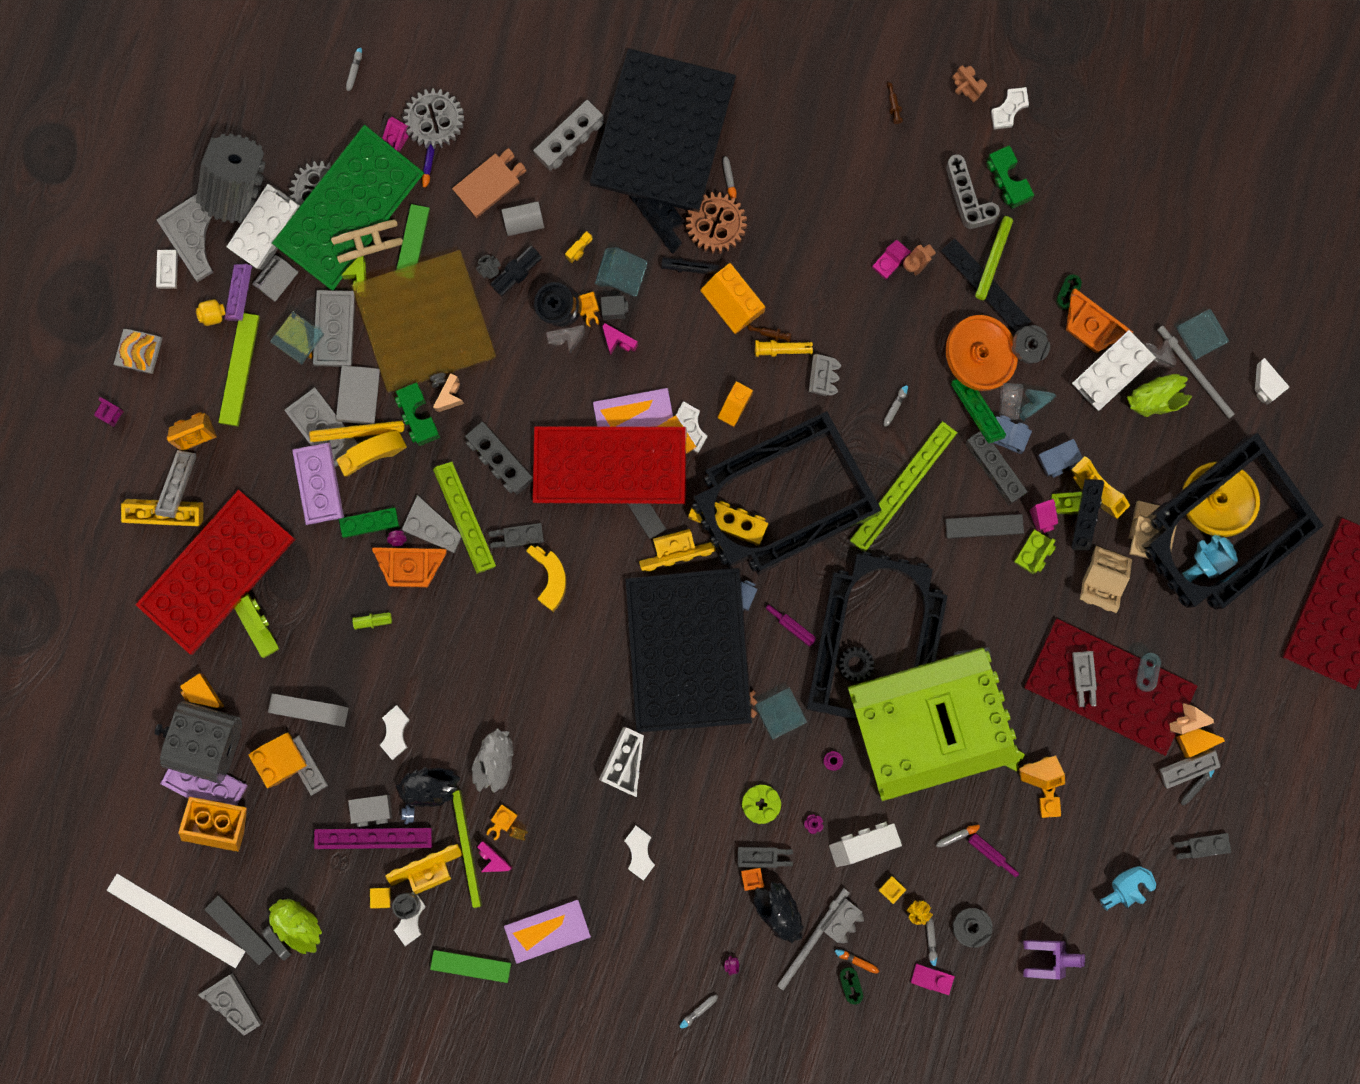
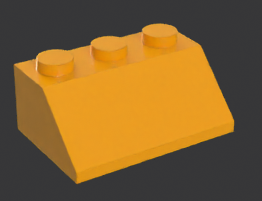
[700,263,765,334]
[178,797,247,852]

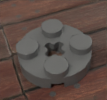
[1012,325,1050,364]
[952,908,993,948]

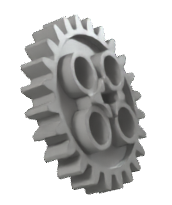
[403,88,464,149]
[289,161,332,205]

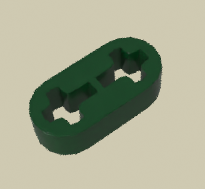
[1056,274,1082,310]
[840,967,863,1005]

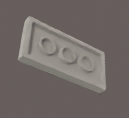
[313,290,356,367]
[284,387,358,467]

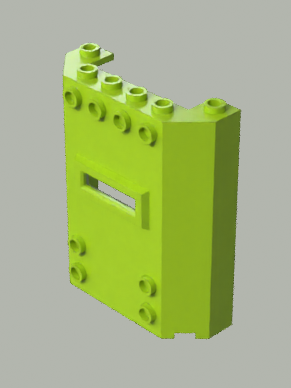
[848,648,1020,801]

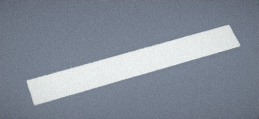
[107,874,245,968]

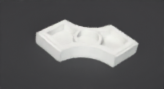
[991,87,1029,129]
[676,402,707,453]
[380,705,410,760]
[624,826,655,881]
[394,892,427,946]

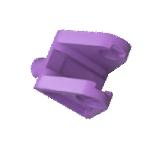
[1023,940,1085,979]

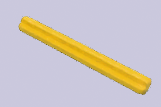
[309,421,404,442]

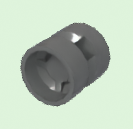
[392,893,421,920]

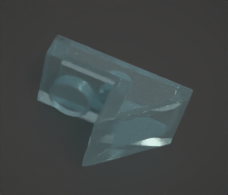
[1019,389,1056,422]

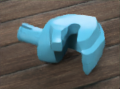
[1182,535,1238,582]
[1100,866,1156,911]

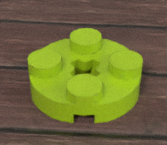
[742,785,781,824]

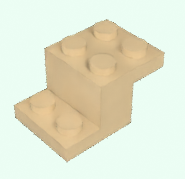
[1128,501,1177,559]
[1080,546,1132,613]

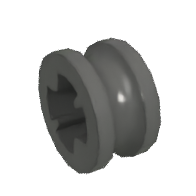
[429,373,447,388]

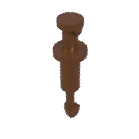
[887,82,903,124]
[748,325,792,343]

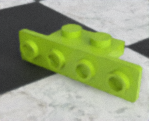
[234,593,279,658]

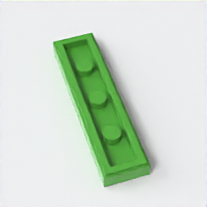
[395,204,430,281]
[430,950,511,983]

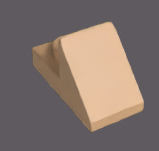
[433,373,464,412]
[1169,704,1214,734]

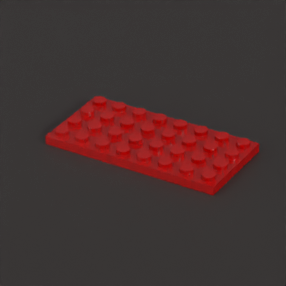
[533,427,687,504]
[136,490,296,655]

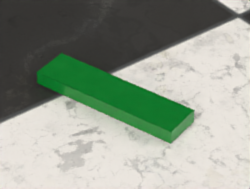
[951,379,1006,444]

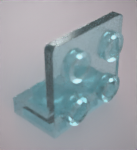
[595,247,647,296]

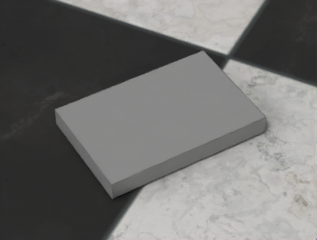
[336,365,380,424]

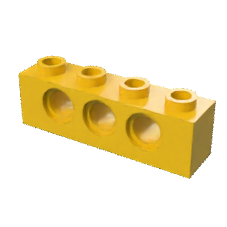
[121,499,203,526]
[688,501,768,546]

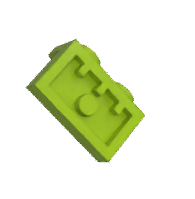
[1014,529,1056,575]

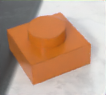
[741,868,764,891]

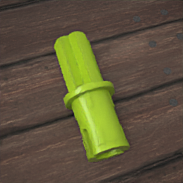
[353,613,392,630]

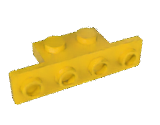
[639,529,716,571]
[385,844,463,895]

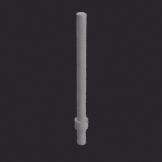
[1157,326,1235,419]
[777,888,850,991]

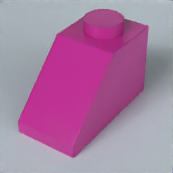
[1029,499,1058,533]

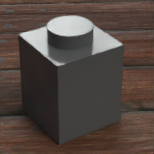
[601,296,629,320]

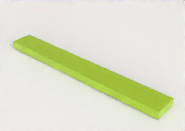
[850,421,957,552]

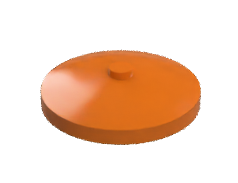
[946,315,1018,391]

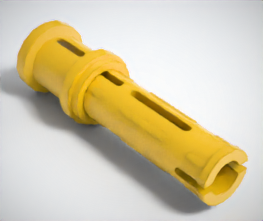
[755,340,813,357]

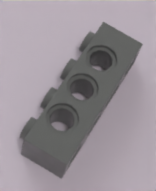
[465,421,533,495]
[965,431,1027,506]

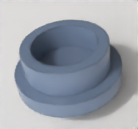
[401,805,414,824]

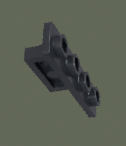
[629,195,685,254]
[1071,479,1104,551]

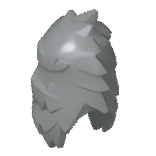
[472,728,513,793]

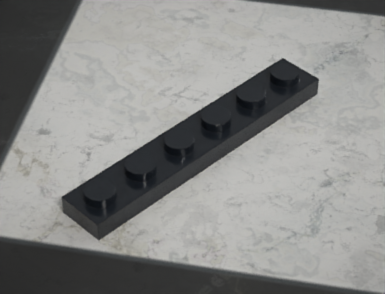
[940,238,1031,334]

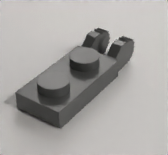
[488,523,544,549]
[1174,833,1231,859]
[738,847,793,868]

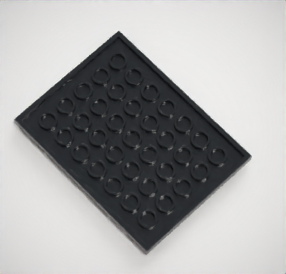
[590,48,736,213]
[625,568,753,733]

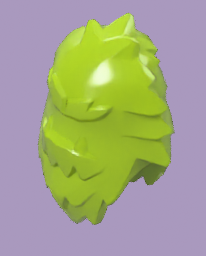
[1127,374,1192,417]
[269,899,322,954]

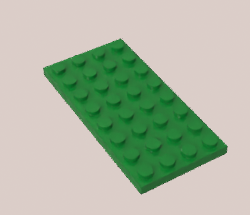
[271,125,424,291]

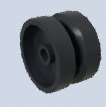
[534,282,582,327]

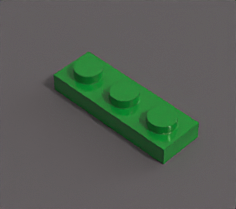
[339,508,400,538]

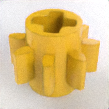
[907,900,933,925]

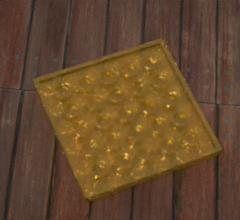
[352,250,496,393]

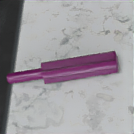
[766,605,816,647]
[968,833,1019,877]

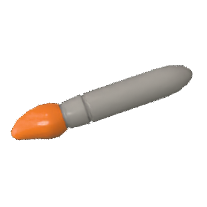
[723,156,737,199]
[936,825,980,848]

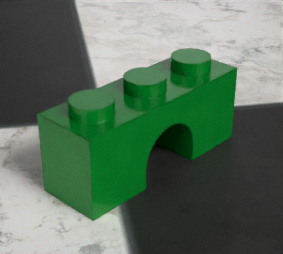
[986,145,1034,209]
[395,382,441,446]

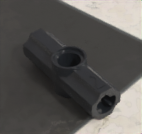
[490,246,542,297]

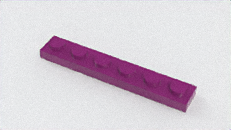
[314,828,432,849]

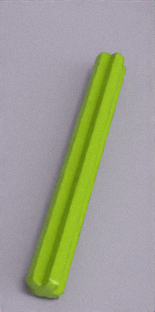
[975,216,1013,301]

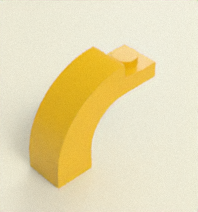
[336,431,407,476]
[1072,456,1130,519]
[526,545,567,613]

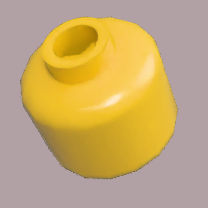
[196,299,225,326]

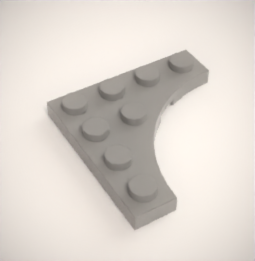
[156,194,213,282]

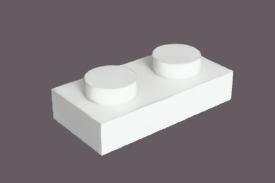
[156,250,178,289]

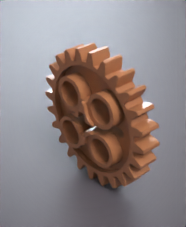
[686,192,747,254]

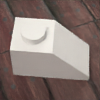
[1255,358,1289,405]

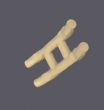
[331,219,403,263]

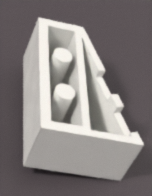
[599,727,644,797]
[829,822,902,867]

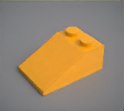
[167,412,217,451]

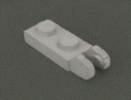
[1072,651,1097,707]

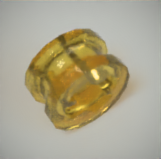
[509,826,528,841]

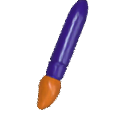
[422,144,434,188]

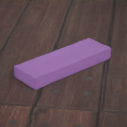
[225,264,252,321]

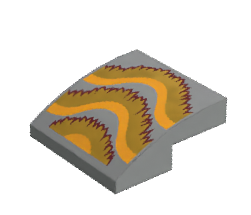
[113,329,163,374]

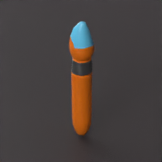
[835,949,879,973]

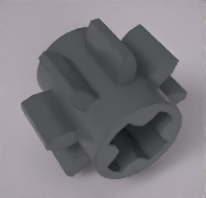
[476,255,501,279]

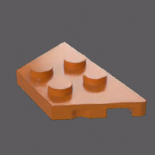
[1066,289,1133,353]
[372,548,447,588]

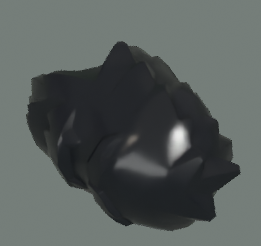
[396,767,460,807]
[754,882,804,943]

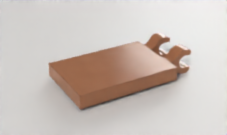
[452,148,526,219]

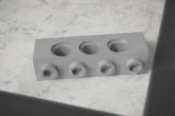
[533,100,604,171]

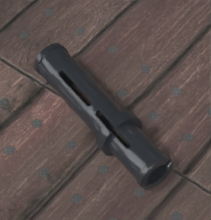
[661,257,719,275]

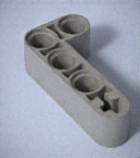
[946,155,1000,229]
[268,694,349,727]

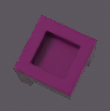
[94,397,124,427]

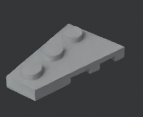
[402,495,462,553]
[199,973,263,1035]

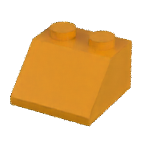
[248,733,307,788]

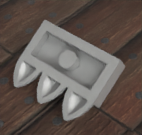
[809,354,841,396]
[822,899,864,943]

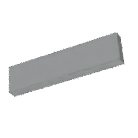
[155,450,196,518]

